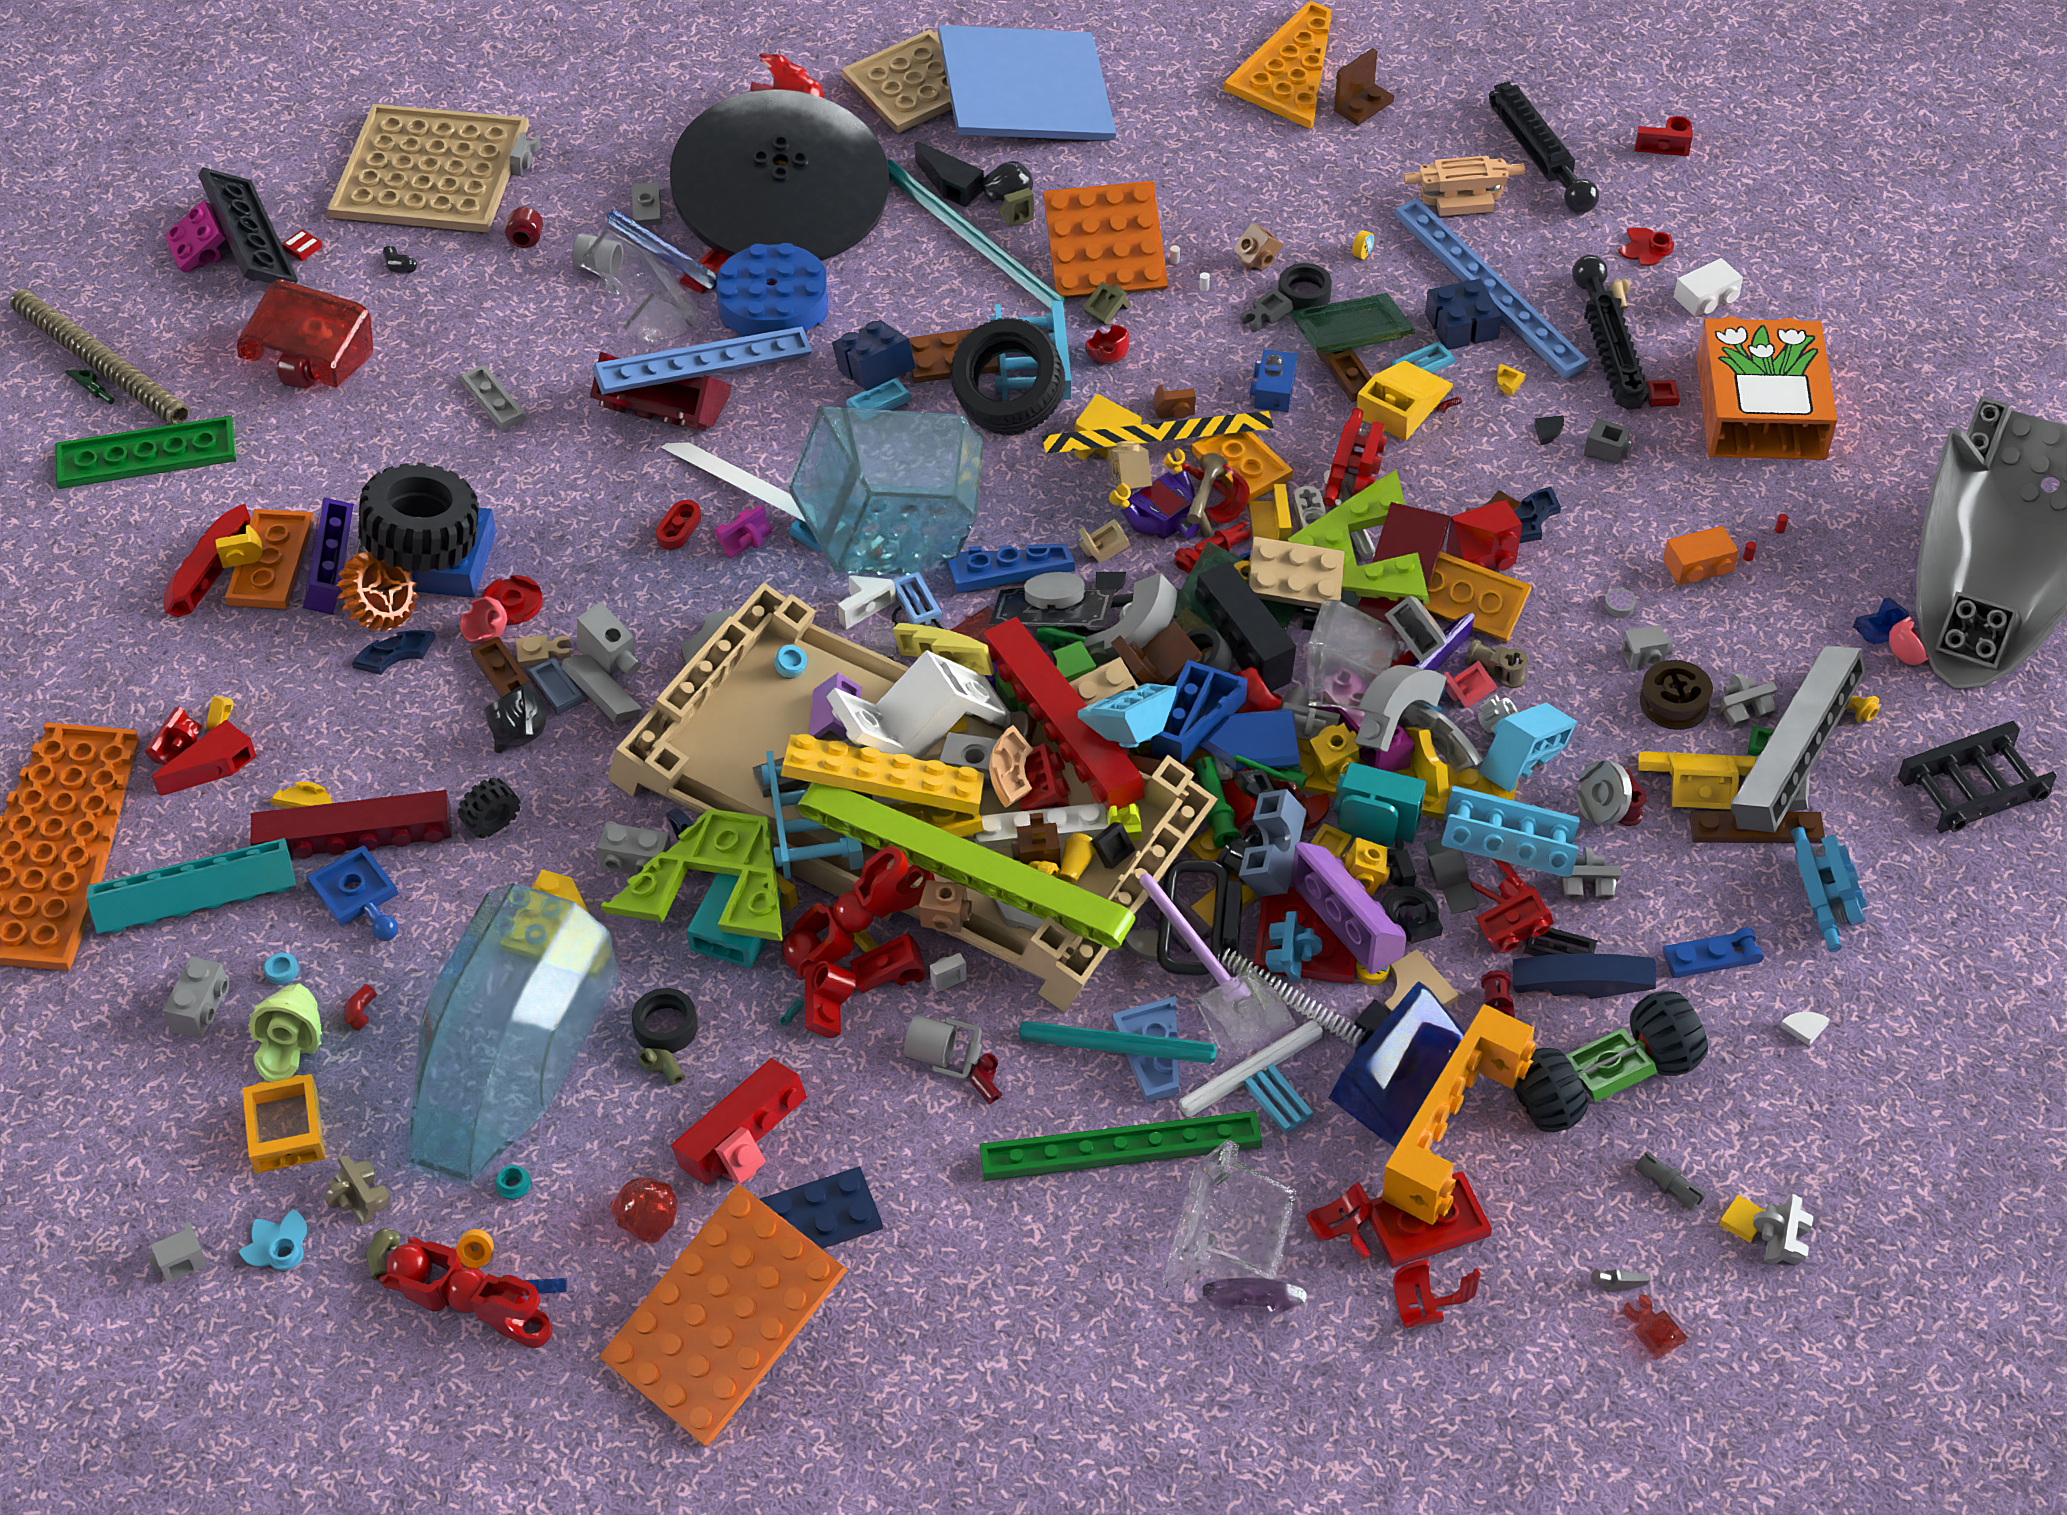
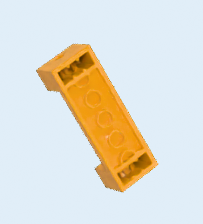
[1382,1004,1536,1225]

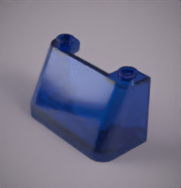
[1328,981,1466,1148]

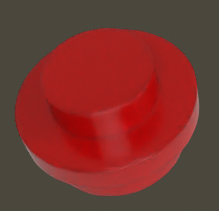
[1173,547,1203,575]

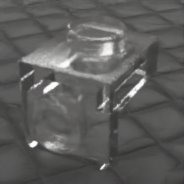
[864,622,898,661]

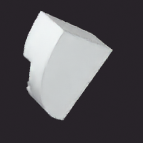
[1780,1012,1830,1046]

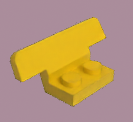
[1638,751,1757,810]

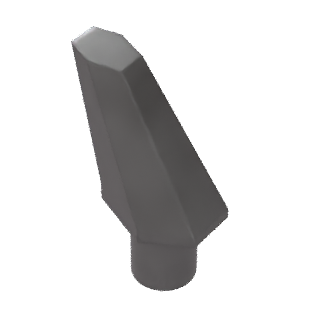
[1591,1269,1650,1292]

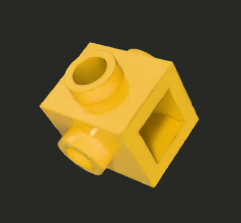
[1309,723,1362,778]
[1341,837,1390,896]

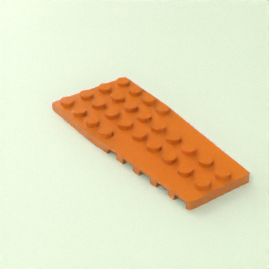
[0,722,140,971]

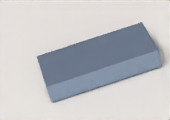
[527,657,585,715]

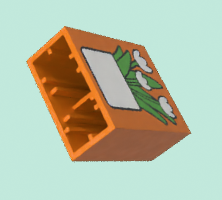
[1696,316,1837,460]

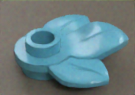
[239,1209,308,1271]

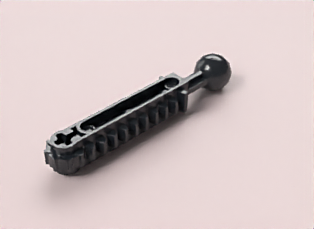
[1489,81,1599,213]
[1572,254,1650,410]

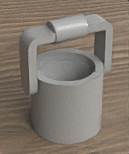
[904,1015,982,1079]

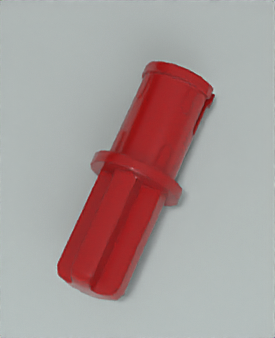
[1194,521,1251,560]

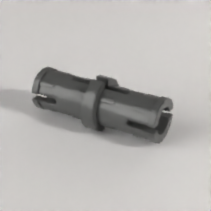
[1635,1151,1706,1211]

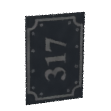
[989,588,1115,627]

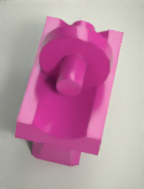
[714,505,773,559]

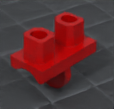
[145,706,202,765]

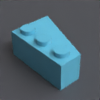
[1478,703,1577,792]

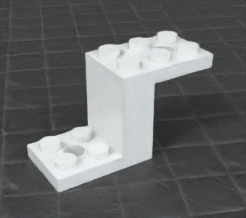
[826,650,1010,760]

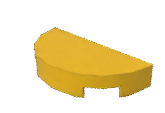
[270,781,332,809]

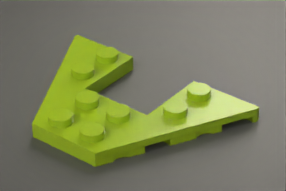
[1288,469,1430,605]
[601,808,783,941]

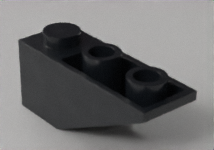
[915,141,984,207]

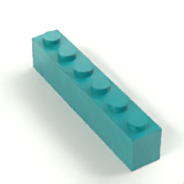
[86,838,296,934]

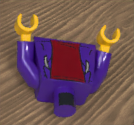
[1109,448,1199,540]

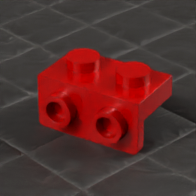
[1475,887,1555,954]

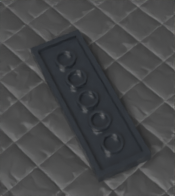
[198,167,298,288]

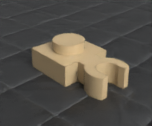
[516,635,571,668]

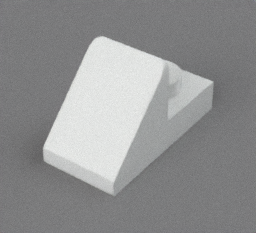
[838,576,896,629]

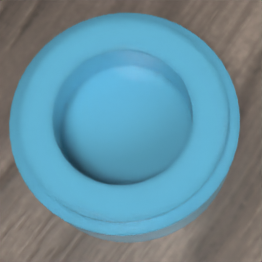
[774,645,807,678]
[263,953,299,985]

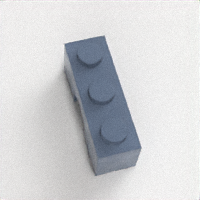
[1239,789,1306,897]

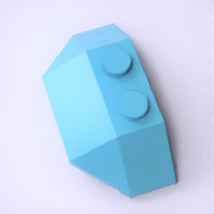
[1078,683,1177,747]

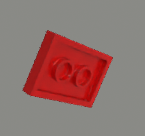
[1368,1171,1492,1268]

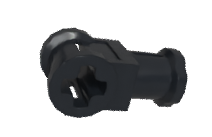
[1216,824,1263,885]

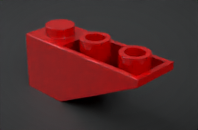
[151,720,257,796]

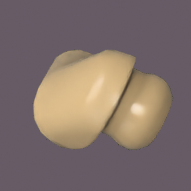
[1609,278,1630,311]

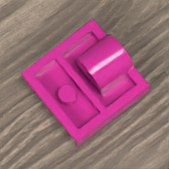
[165,200,226,273]

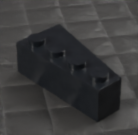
[1195,561,1297,692]

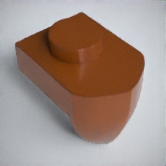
[1153,384,1196,419]

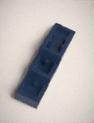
[1513,953,1656,999]

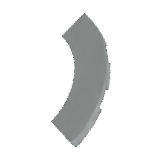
[1397,702,1483,774]

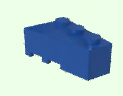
[1151,660,1247,764]

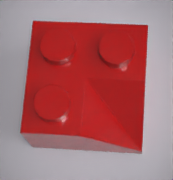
[1446,500,1522,571]

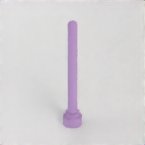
[1139,873,1252,1010]

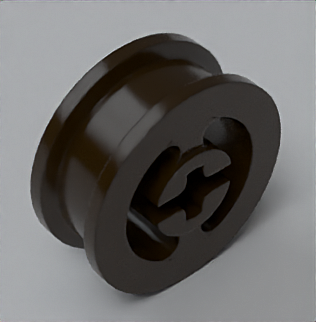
[1640,660,1713,730]

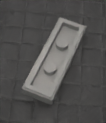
[459,364,527,431]
[561,654,642,723]

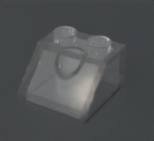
[1194,968,1296,1059]

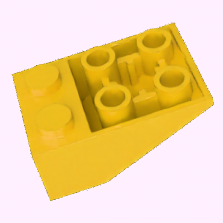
[1357,360,1453,441]

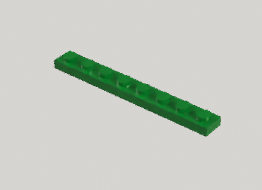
[979,1111,1262,1181]

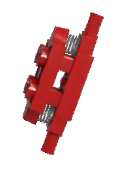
[1322,408,1387,507]

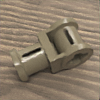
[1465,640,1528,688]

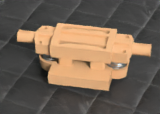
[1403,155,1525,216]

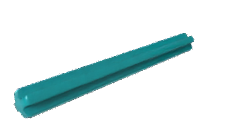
[1019,1021,1217,1064]

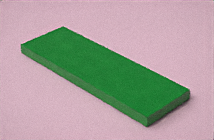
[55,415,236,489]

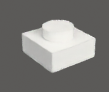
[930,953,967,992]

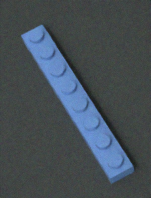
[592,326,812,394]

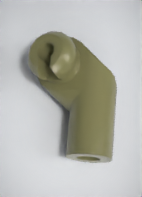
[637,1048,685,1086]
[366,1228,400,1281]

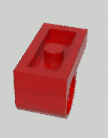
[1634,116,1693,157]
[850,933,926,994]
[805,961,856,1038]

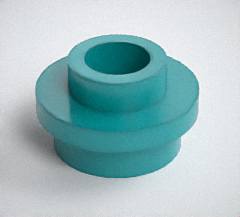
[495,1165,531,1200]

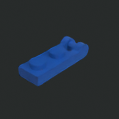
[1662,927,1764,978]

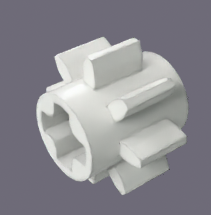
[1478,695,1517,733]

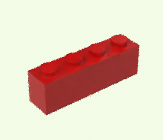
[670,1058,807,1186]

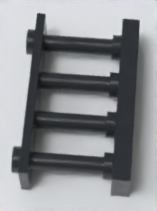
[1898,721,2057,833]

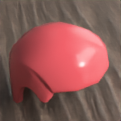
[460,596,507,644]
[1888,616,1929,666]

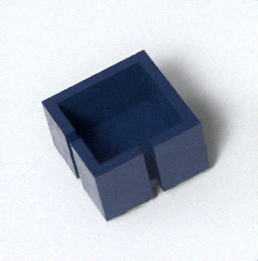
[1425,278,1502,350]
[832,320,916,391]

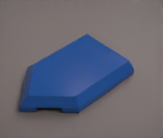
[1199,709,1300,772]

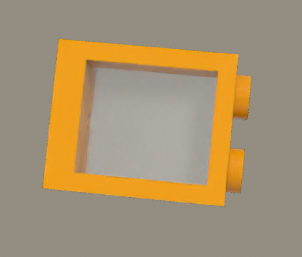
[242,1074,325,1174]

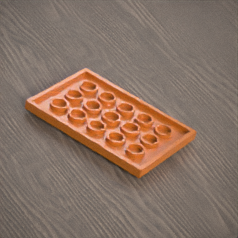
[599,1183,847,1446]

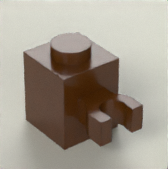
[1011,812,1061,869]

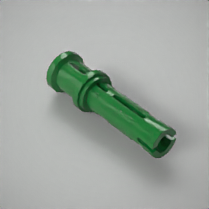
[1194,757,1242,849]

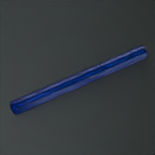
[606,209,717,290]

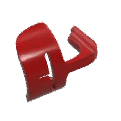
[1181,463,1250,523]
[1306,1182,1373,1260]
[1393,1259,1481,1328]

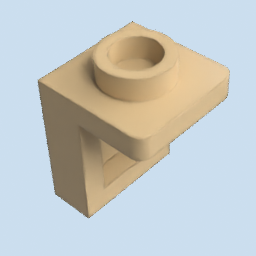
[1078,518,1131,563]

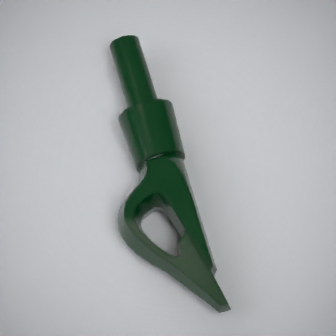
[65,370,115,404]

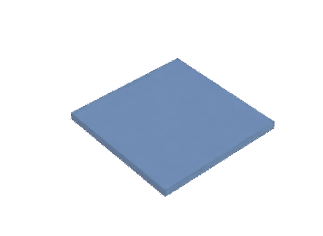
[938,25,1116,140]

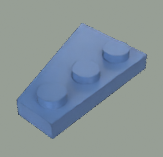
[1112,996,1179,1103]

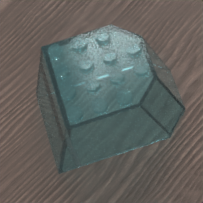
[787,406,984,575]

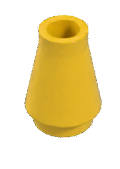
[1058,833,1097,885]

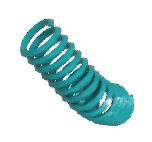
[780,999,804,1026]

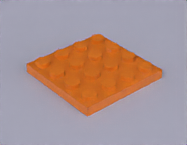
[1043,181,1168,299]

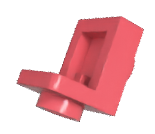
[1443,661,1498,708]
[715,1127,766,1184]

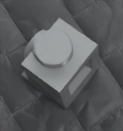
[1621,625,1673,672]
[147,1221,208,1283]

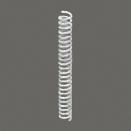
[1221,948,1362,1048]

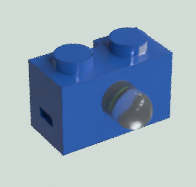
[1250,349,1298,412]

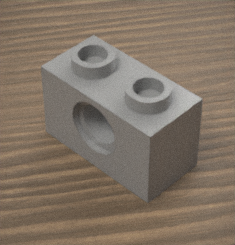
[939,732,998,791]

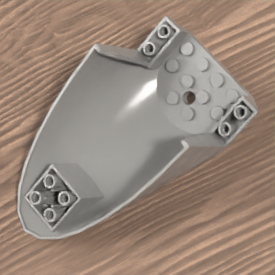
[1916,396,2067,689]

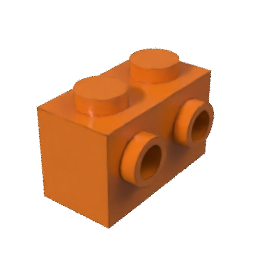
[1663,525,1739,586]

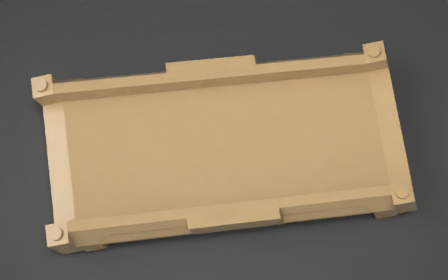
[607,582,1218,1013]

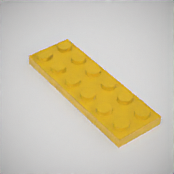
[781,734,984,815]

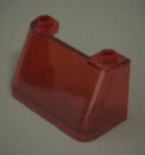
[237,279,374,388]

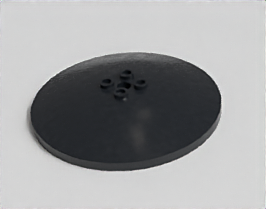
[670,90,889,261]

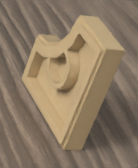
[1384,949,1459,1032]

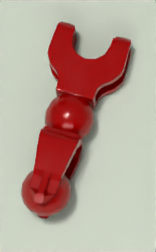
[780,846,935,980]
[378,1237,553,1348]

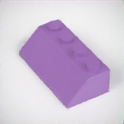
[1291,842,1406,975]

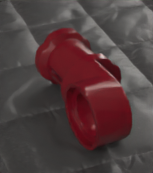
[1480,970,1515,1018]

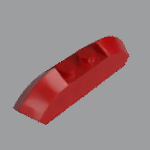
[163,504,251,618]

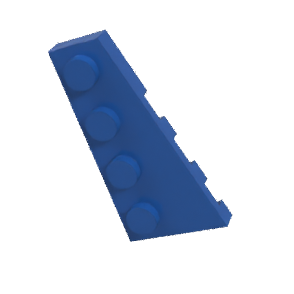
[943,543,1075,593]

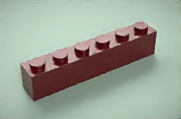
[250,790,452,859]

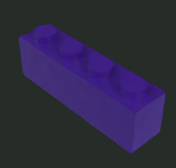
[303,497,354,615]

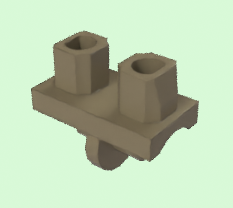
[324,1155,390,1226]

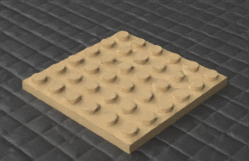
[327,104,529,233]

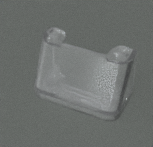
[1307,599,1406,708]

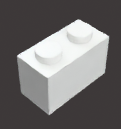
[1674,258,1743,317]

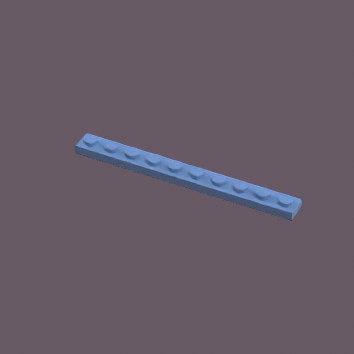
[1394,198,1589,379]

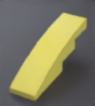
[893,623,995,676]

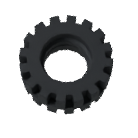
[458,778,521,839]

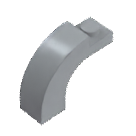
[1083,573,1177,665]
[1355,665,1447,752]

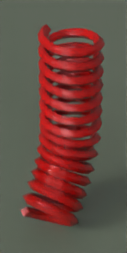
[1436,396,1462,413]

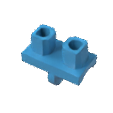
[1265,911,1323,981]

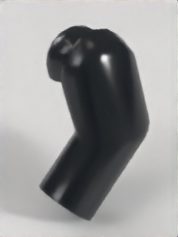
[383,246,417,273]

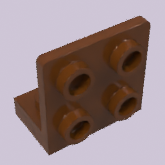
[1334,48,1394,126]
[1111,621,1202,686]

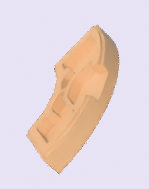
[989,725,1033,808]

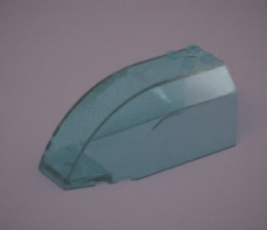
[405,883,619,1188]

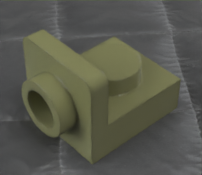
[998,188,1034,227]
[1082,282,1130,326]

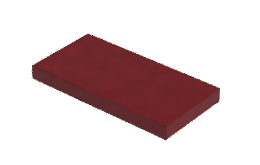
[1356,502,1450,626]

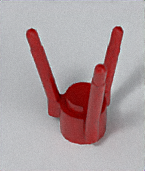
[1469,858,1530,905]

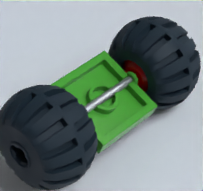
[1513,991,1708,1132]

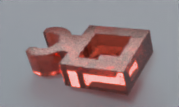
[1623,1294,1687,1360]

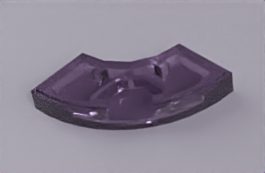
[1203,1277,1306,1313]

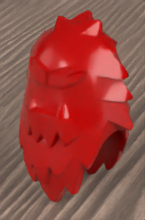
[750,53,824,98]

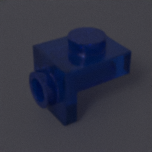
[1853,597,1909,644]

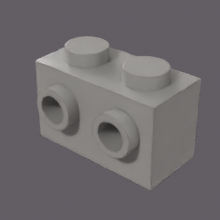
[597,822,671,875]
[163,957,229,1039]

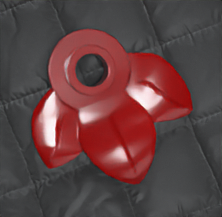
[1618,227,1674,266]

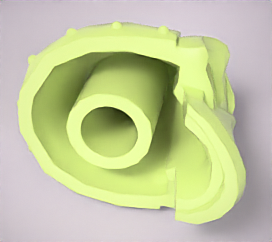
[248,983,322,1082]

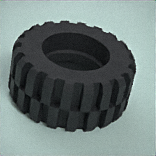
[358,463,479,573]

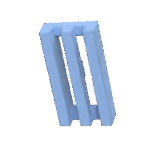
[892,571,942,625]

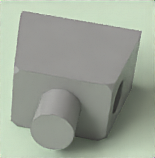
[1385,596,1446,662]
[577,601,642,676]

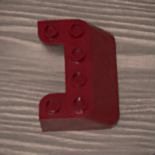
[590,352,732,432]

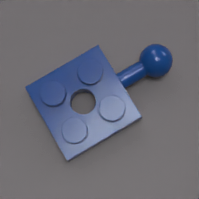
[307,845,399,941]

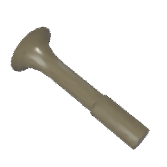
[1187,453,1229,538]

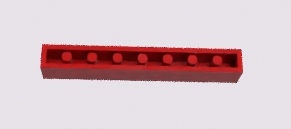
[983,617,1145,811]

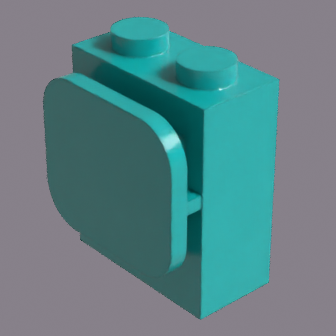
[1334,762,1426,848]
[687,873,783,969]

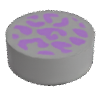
[1604,588,1636,617]

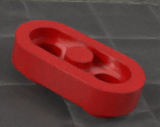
[656,500,701,550]

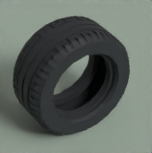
[950,317,1065,435]

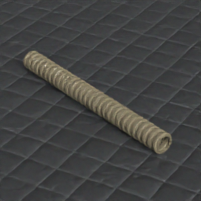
[10,288,189,425]

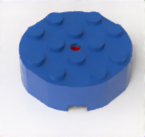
[716,243,828,337]

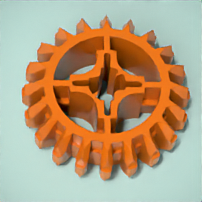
[336,551,419,632]

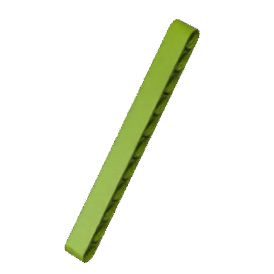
[797,782,1136,949]

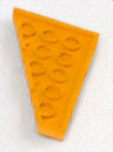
[1224,0,1332,129]

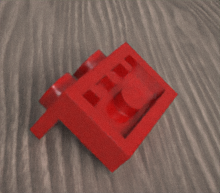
[1019,743,1071,811]

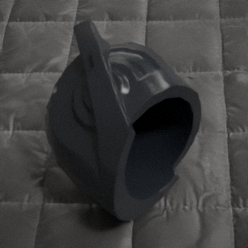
[484,681,547,753]

